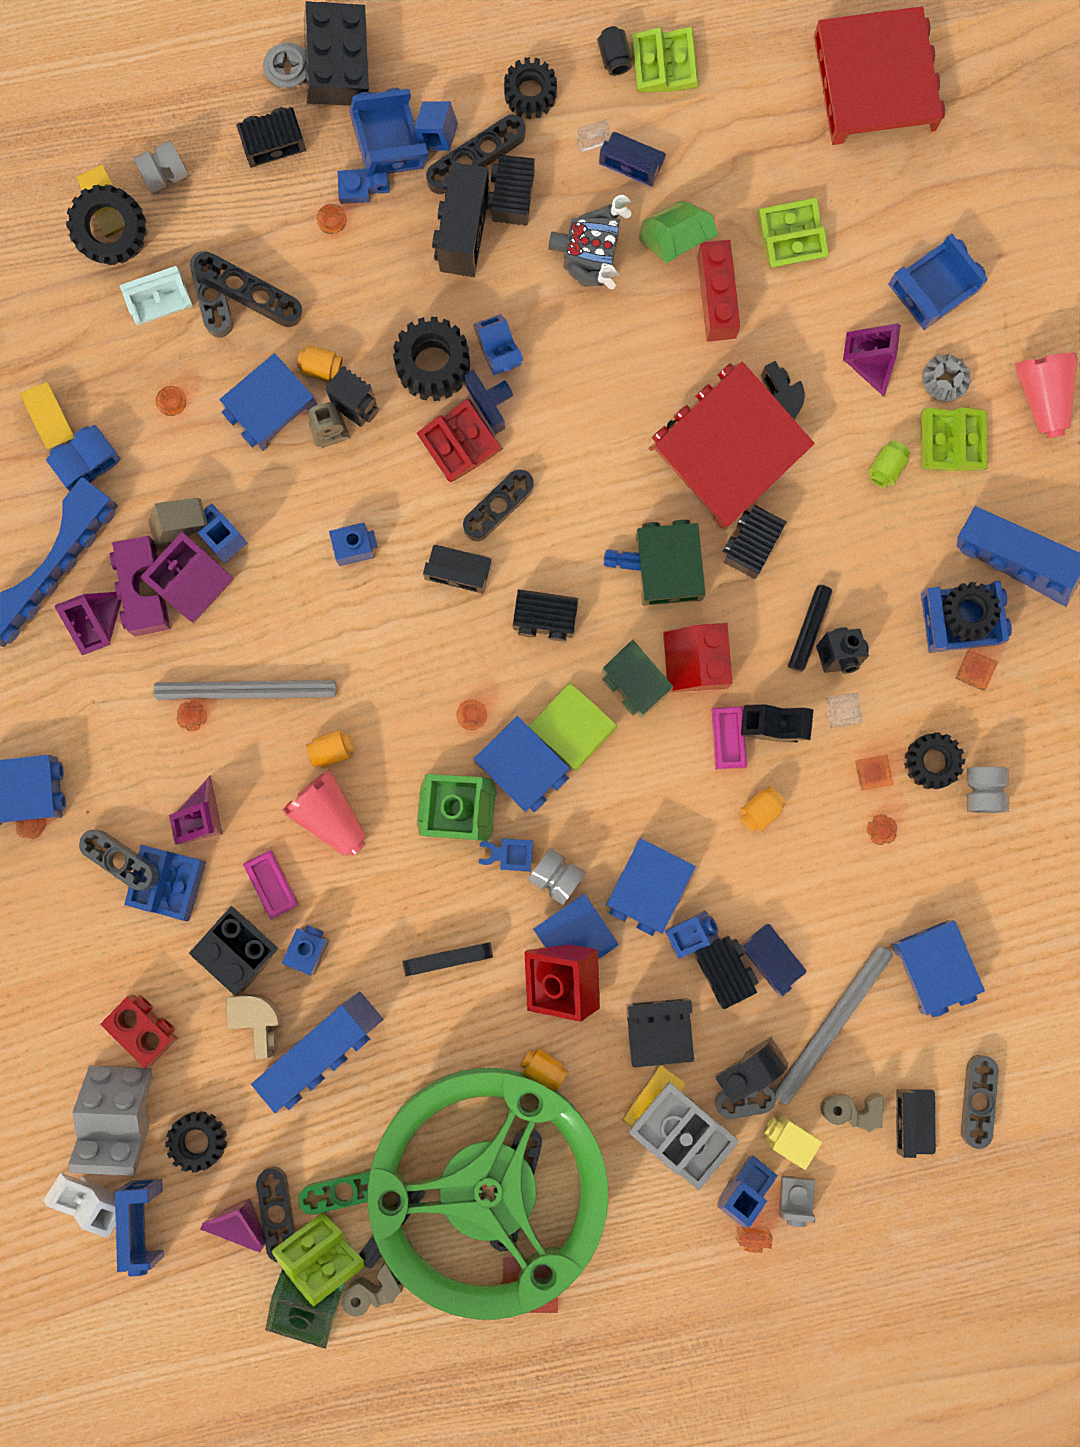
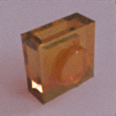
[955,649,998,691]
[855,755,894,791]
[736,1227,773,1253]

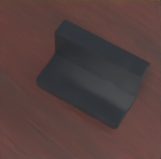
[423,545,491,594]
[896,1089,936,1158]

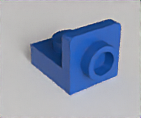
[665,911,719,959]

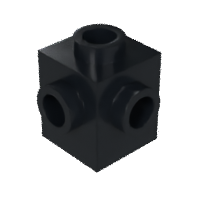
[816,627,869,674]

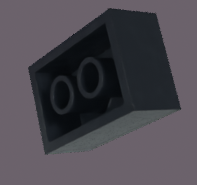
[304,1,369,106]
[432,162,490,278]

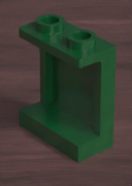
[636,520,706,606]

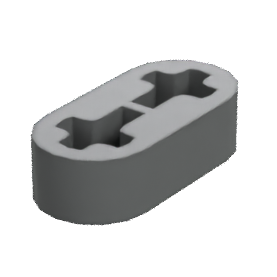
[715,1086,776,1119]

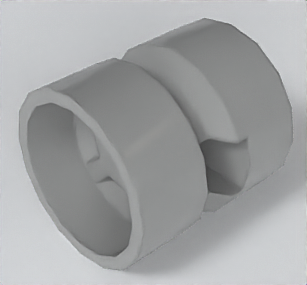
[133,140,189,194]
[967,767,1009,813]
[528,847,586,905]

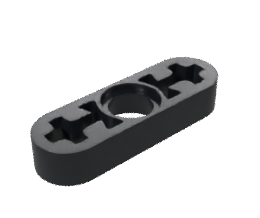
[463,470,534,541]
[402,942,494,976]
[256,1166,295,1262]

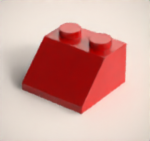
[663,623,733,693]
[524,945,600,1022]

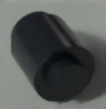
[597,26,632,76]

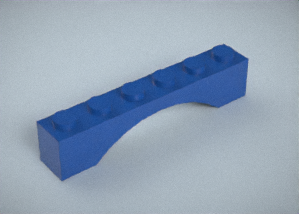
[0,477,118,647]

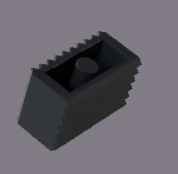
[236,107,307,168]
[487,154,535,226]
[325,366,379,427]
[722,505,787,579]
[513,589,579,642]
[693,935,759,1009]

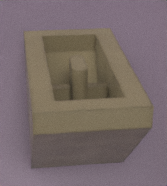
[149,498,208,550]

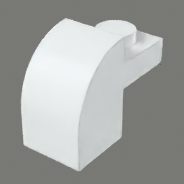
[43,1173,116,1238]

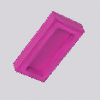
[711,706,747,770]
[243,850,299,919]

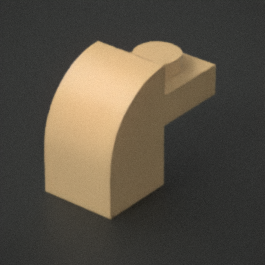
[226,994,283,1059]

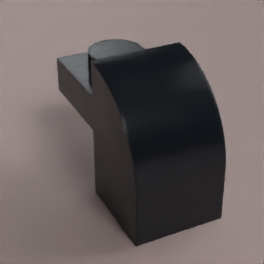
[761,361,805,420]
[741,704,814,743]
[715,1037,789,1104]

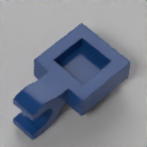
[338,169,390,204]

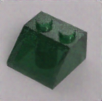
[602,640,673,718]
[265,1269,345,1349]

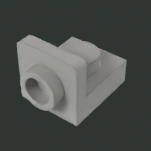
[779,1176,815,1227]

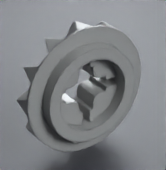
[263,43,306,90]
[922,353,972,402]

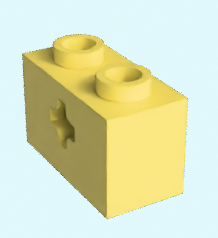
[763,1113,822,1170]

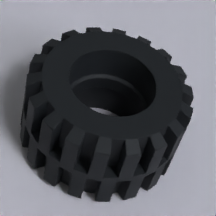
[66,184,147,265]
[393,316,470,401]

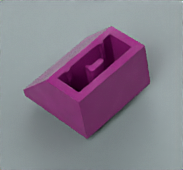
[140,532,234,624]

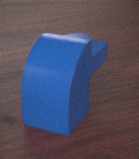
[473,314,523,375]
[197,503,248,563]
[717,1155,778,1228]

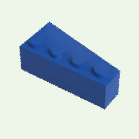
[957,506,1080,607]
[251,991,384,1113]

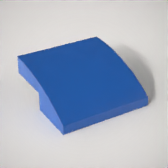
[124,845,206,921]
[533,894,619,959]

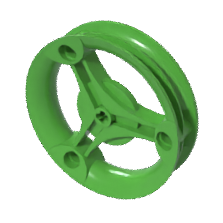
[368,1068,608,1320]

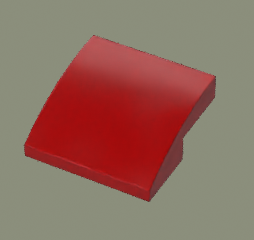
[417,399,503,482]

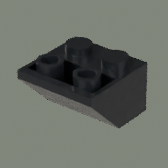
[188,906,278,996]

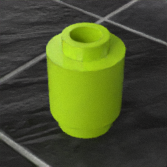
[868,441,910,488]

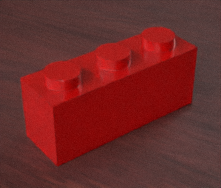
[697,240,740,342]

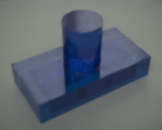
[463,370,513,435]

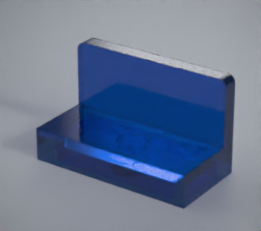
[599,132,666,187]
[740,924,806,996]

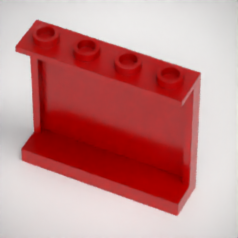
[814,6,945,145]
[649,361,815,528]

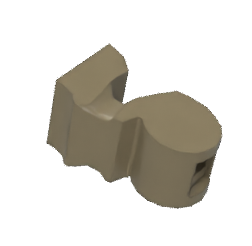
[308,402,350,448]
[820,1093,883,1132]
[342,1262,404,1317]

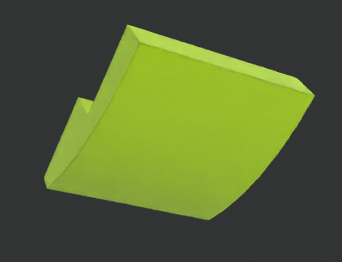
[632,26,699,92]
[757,198,829,268]
[921,407,988,471]
[528,683,617,771]
[272,1213,364,1307]

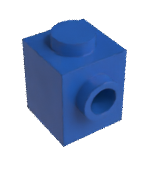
[414,101,458,151]
[329,522,378,566]
[282,925,329,976]

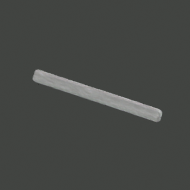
[154,680,337,700]
[774,946,893,1105]

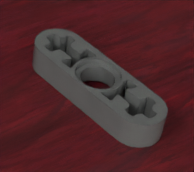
[190,251,233,338]
[79,830,159,891]
[961,1055,999,1149]

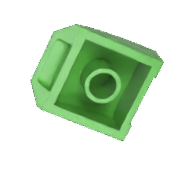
[639,201,718,263]
[417,774,497,841]

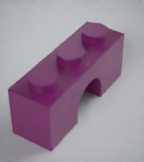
[110,536,171,636]

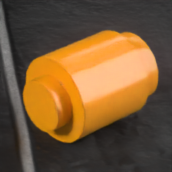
[297,345,343,382]
[306,729,354,768]
[740,787,786,832]
[520,1047,568,1092]

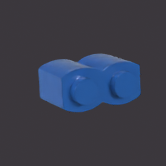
[46,425,121,491]

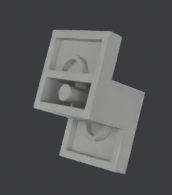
[68,1066,153,1176]
[628,1082,739,1190]

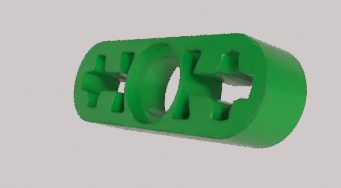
[298,1169,386,1215]

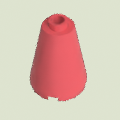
[1015,352,1078,438]
[282,769,366,856]

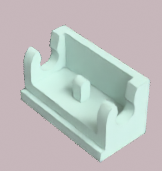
[119,266,193,326]

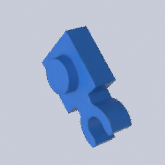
[479,839,533,872]

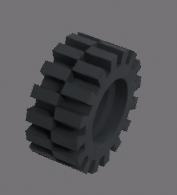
[504,57,557,119]
[942,582,1001,642]
[904,732,965,789]
[165,1111,227,1173]

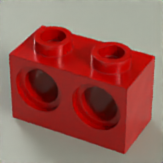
[100,995,178,1069]

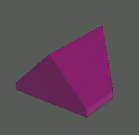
[843,323,901,397]
[55,592,122,655]
[169,775,223,845]
[200,1199,265,1253]

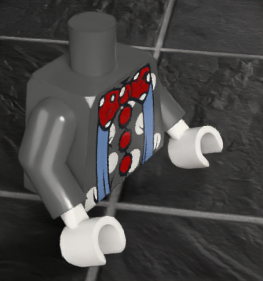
[548,195,632,289]

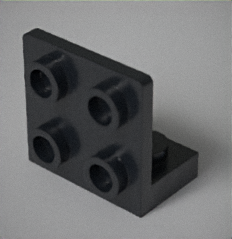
[626,998,694,1067]

